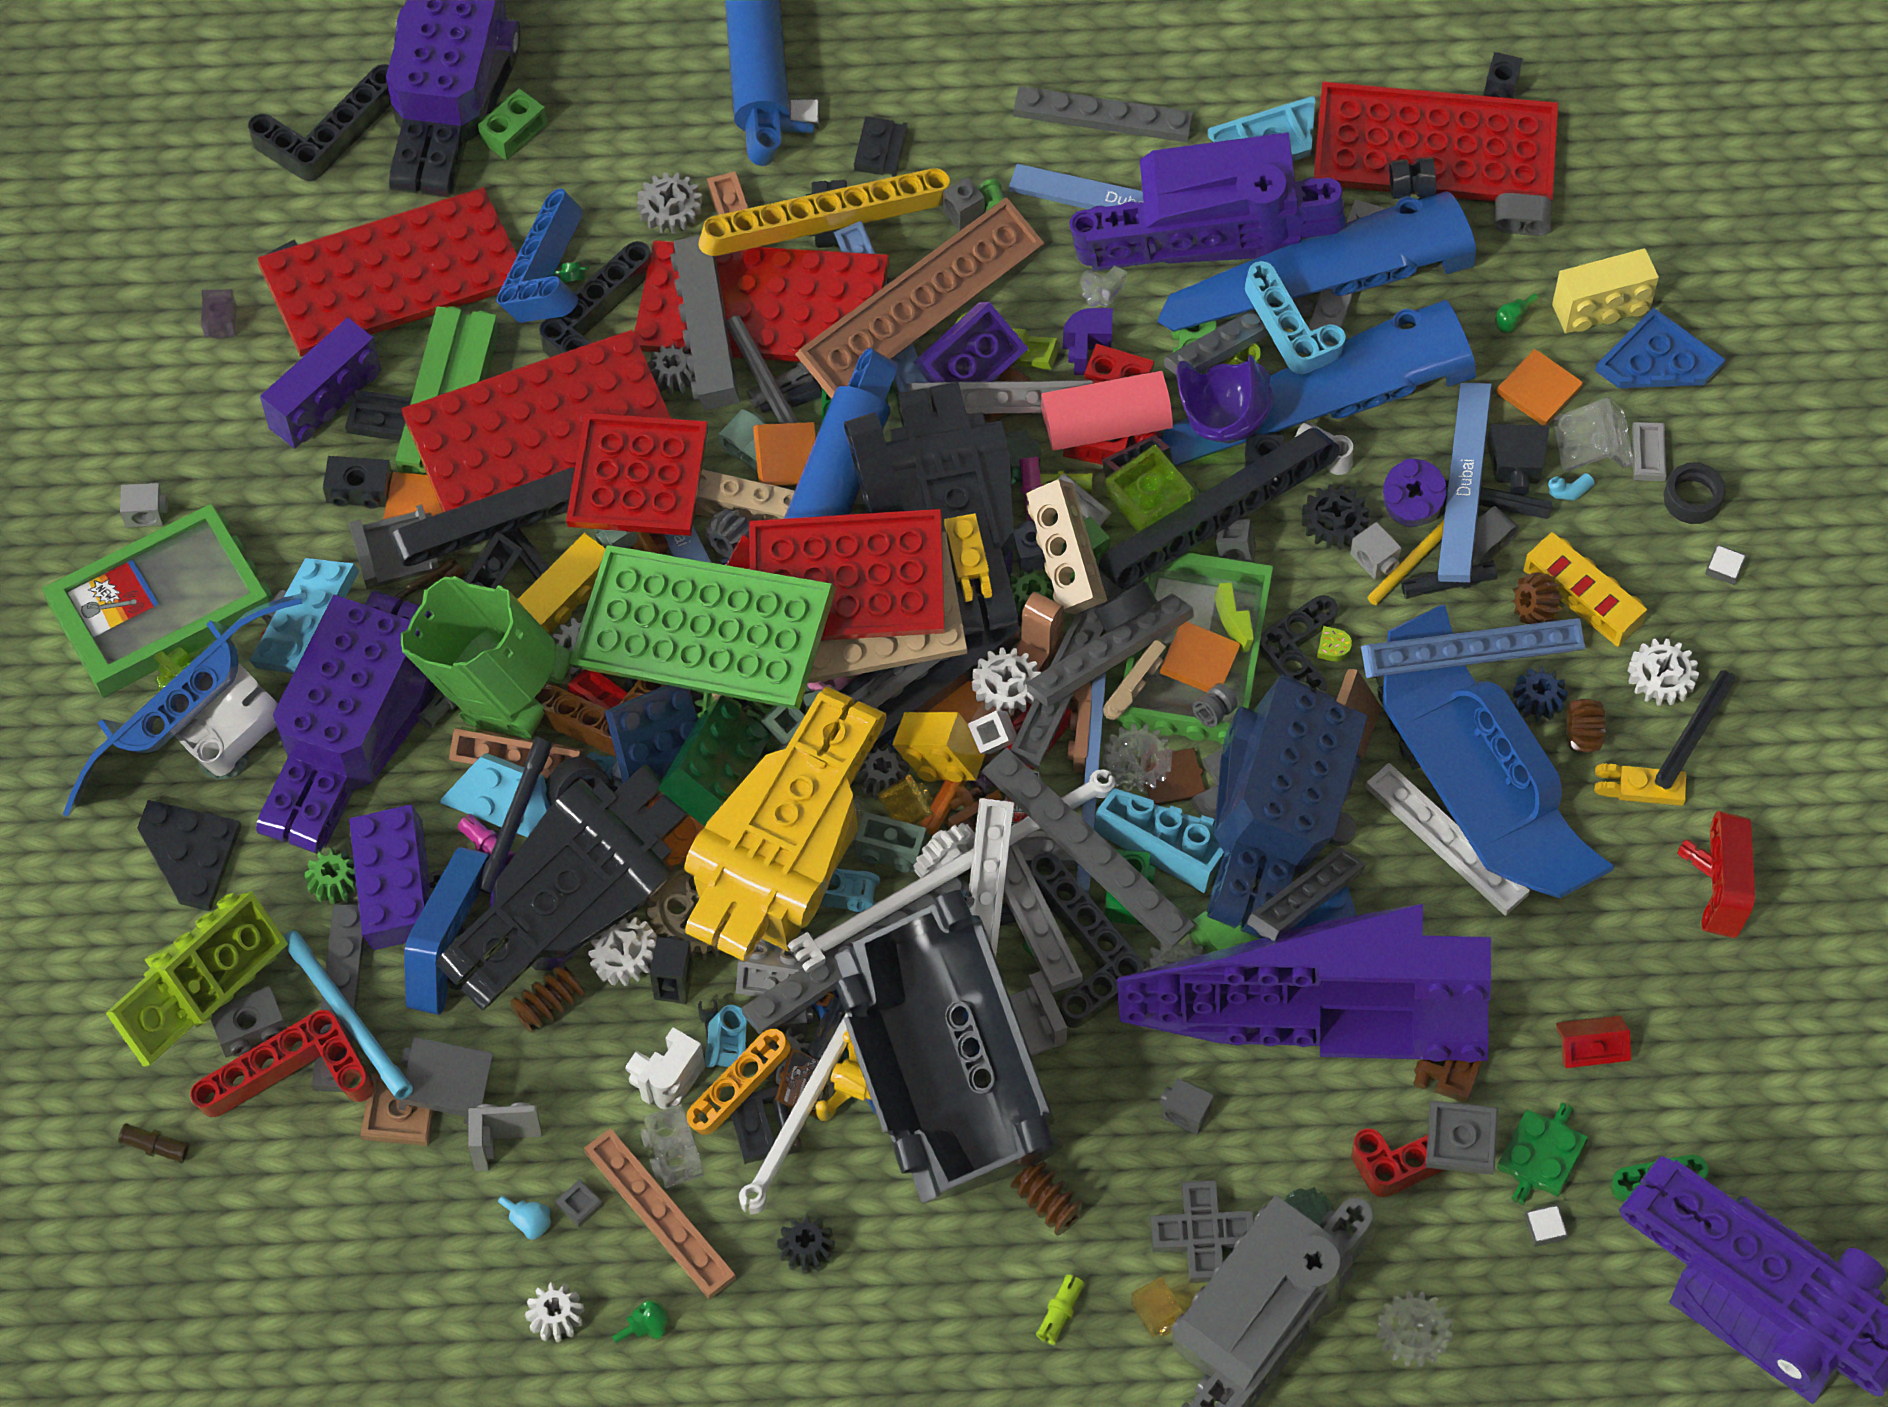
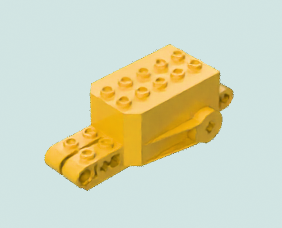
[685,686,886,962]

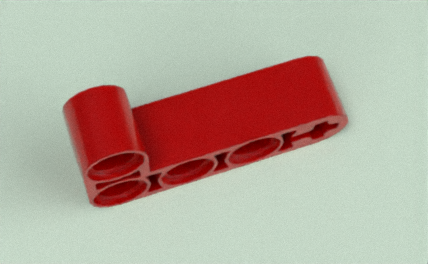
[1701,810,1755,939]
[1351,1128,1444,1197]

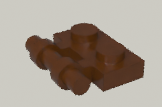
[1413,1041,1489,1104]

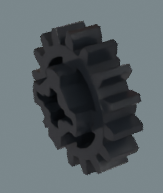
[1301,484,1370,550]

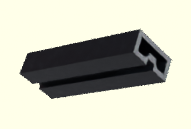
[839,586,1022,754]

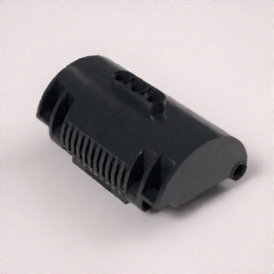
[835,889,1064,1204]

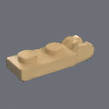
[1103,640,1166,721]

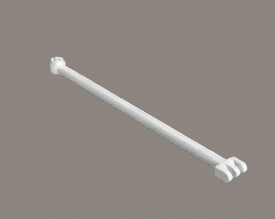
[788,769,1115,972]
[739,1013,848,1214]

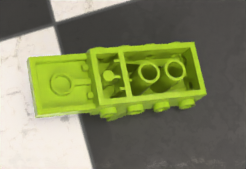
[106,891,288,1067]

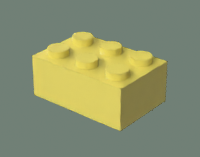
[1552,248,1659,334]

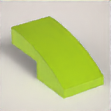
[1012,328,1060,370]
[1214,582,1254,653]

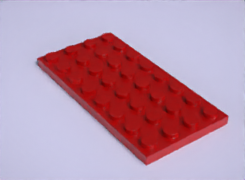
[1313,81,1558,202]
[257,187,517,357]
[634,241,890,362]
[402,330,671,512]

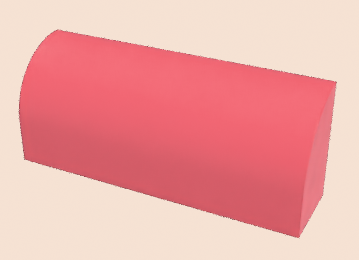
[1041,371,1173,451]

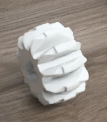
[525,1282,584,1342]

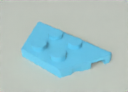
[1208,96,1315,161]
[440,753,551,837]

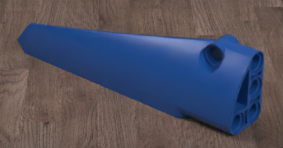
[1158,191,1476,332]
[1161,299,1476,467]

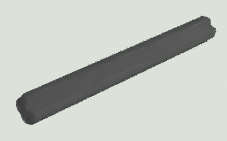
[726,315,799,424]

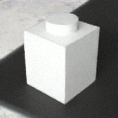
[968,711,1017,754]

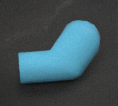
[1548,473,1595,501]

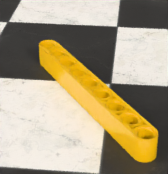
[698,168,950,256]

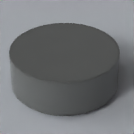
[1329,812,1356,846]

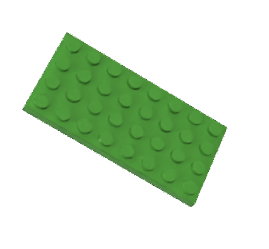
[569,545,836,710]

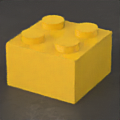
[892,712,985,782]

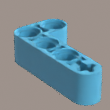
[1245,261,1346,374]

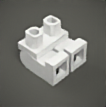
[626,1028,706,1110]

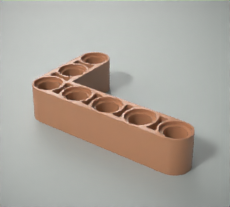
[969,592,1064,760]

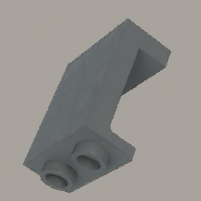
[349,505,443,589]
[394,1037,493,1124]

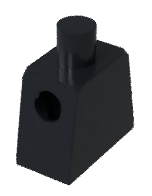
[1487,424,1550,495]

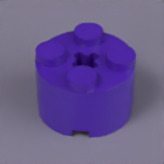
[1383,459,1446,527]

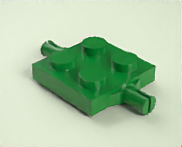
[1497,1103,1588,1205]

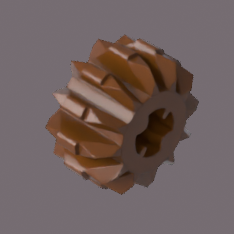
[1511,572,1563,624]
[1566,699,1606,753]

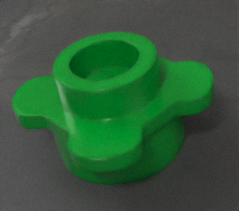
[554,262,589,282]

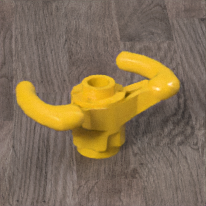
[816,1030,871,1121]

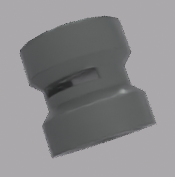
[1193,683,1238,728]

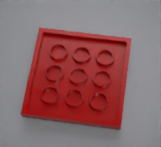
[566,413,709,536]

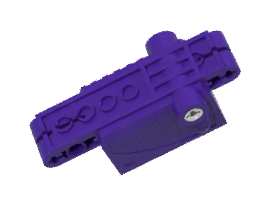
[1619,1157,1888,1404]

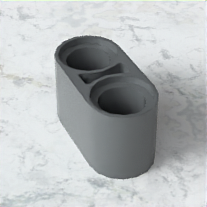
[1494,193,1552,236]
[1473,506,1519,564]

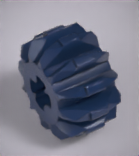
[1512,666,1568,722]

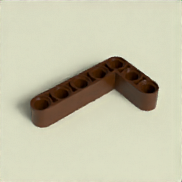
[535,680,665,757]

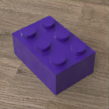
[913,302,1028,382]

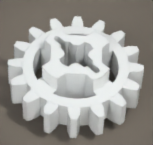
[1628,639,1699,706]
[972,648,1041,716]
[913,823,975,878]
[588,917,658,986]

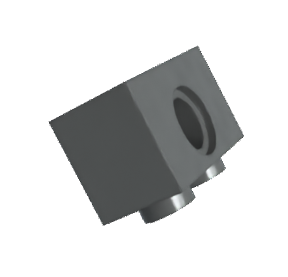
[210,986,287,1057]

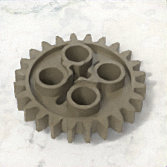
[647,861,719,960]

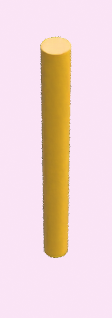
[1367,520,1444,605]

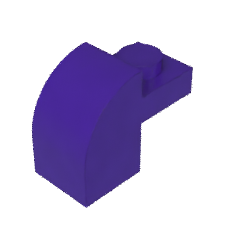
[1063,308,1113,375]

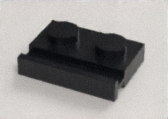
[854,116,908,177]
[345,390,412,441]

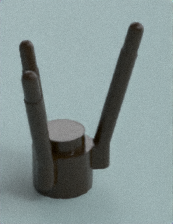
[394,558,466,599]

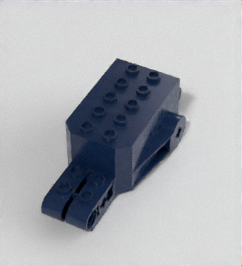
[1206,674,1368,939]

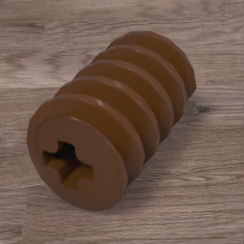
[510,966,586,1033]
[1010,1161,1083,1236]

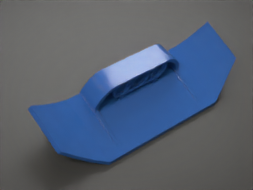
[63,593,307,816]
[1383,605,1614,898]

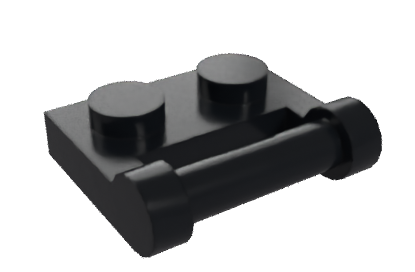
[727,1086,803,1164]

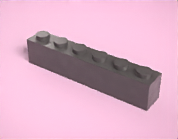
[671,235,740,411]

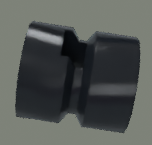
[1389,157,1436,199]

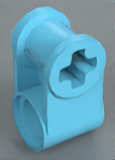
[821,868,880,913]
[705,1005,747,1068]

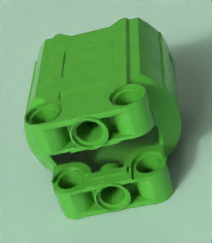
[400,576,572,740]

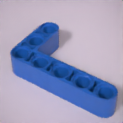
[497,188,583,323]
[404,847,491,1015]

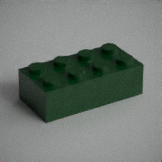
[658,695,771,827]

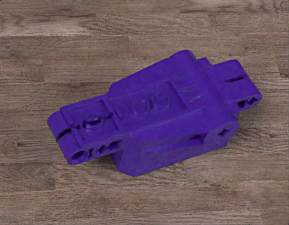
[1069,132,1346,271]
[256,590,438,854]

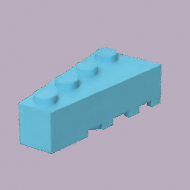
[1094,788,1224,893]

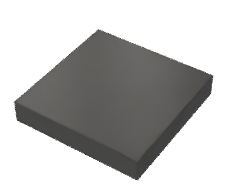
[1425,1100,1498,1175]

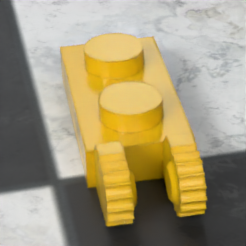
[944,513,992,602]
[1594,763,1686,806]

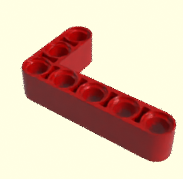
[190,1010,374,1117]

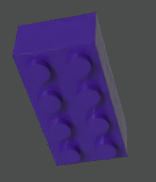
[260,317,381,449]
[349,804,431,950]

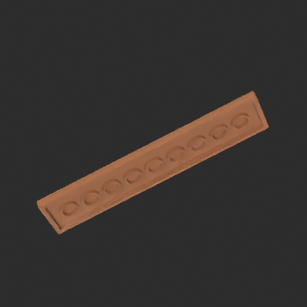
[795,197,1044,399]

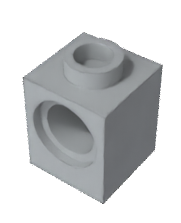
[120,483,168,528]
[1350,522,1401,580]

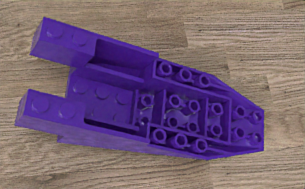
[1117,904,1491,1062]

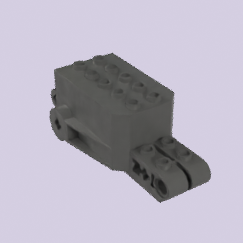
[1171,1195,1373,1407]

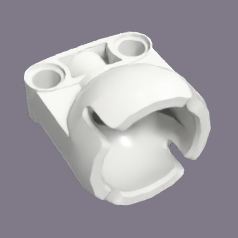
[161,663,278,776]

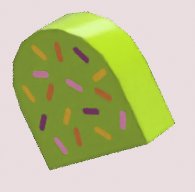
[1317,626,1352,662]

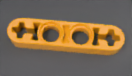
[686,1029,791,1135]

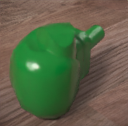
[1495,293,1539,333]
[612,1299,670,1344]

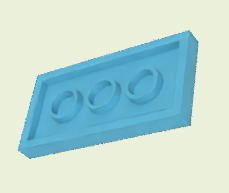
[249,558,359,673]

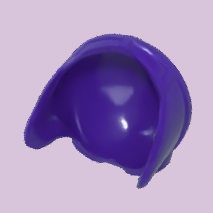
[1176,355,1273,444]

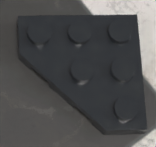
[137,800,241,911]

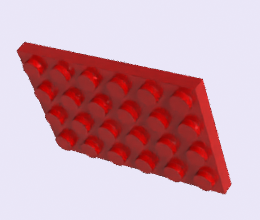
[749,509,945,641]

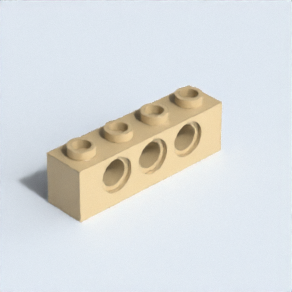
[695,469,795,523]
[1026,479,1107,614]

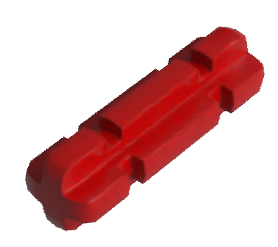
[1677,839,1712,878]

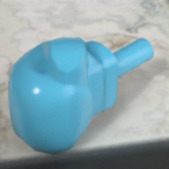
[498,1196,551,1240]

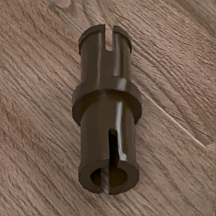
[118,1123,189,1164]

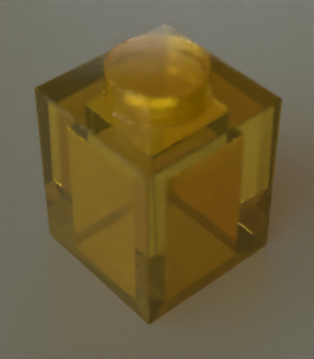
[877,774,934,825]
[1131,1277,1182,1338]

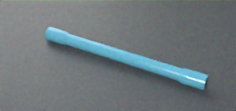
[284,930,413,1100]

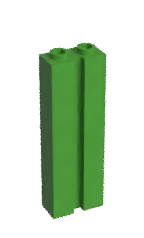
[395,306,499,475]

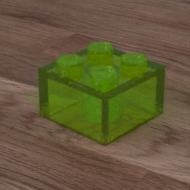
[1105,444,1194,532]

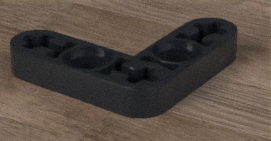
[1259,595,1338,692]

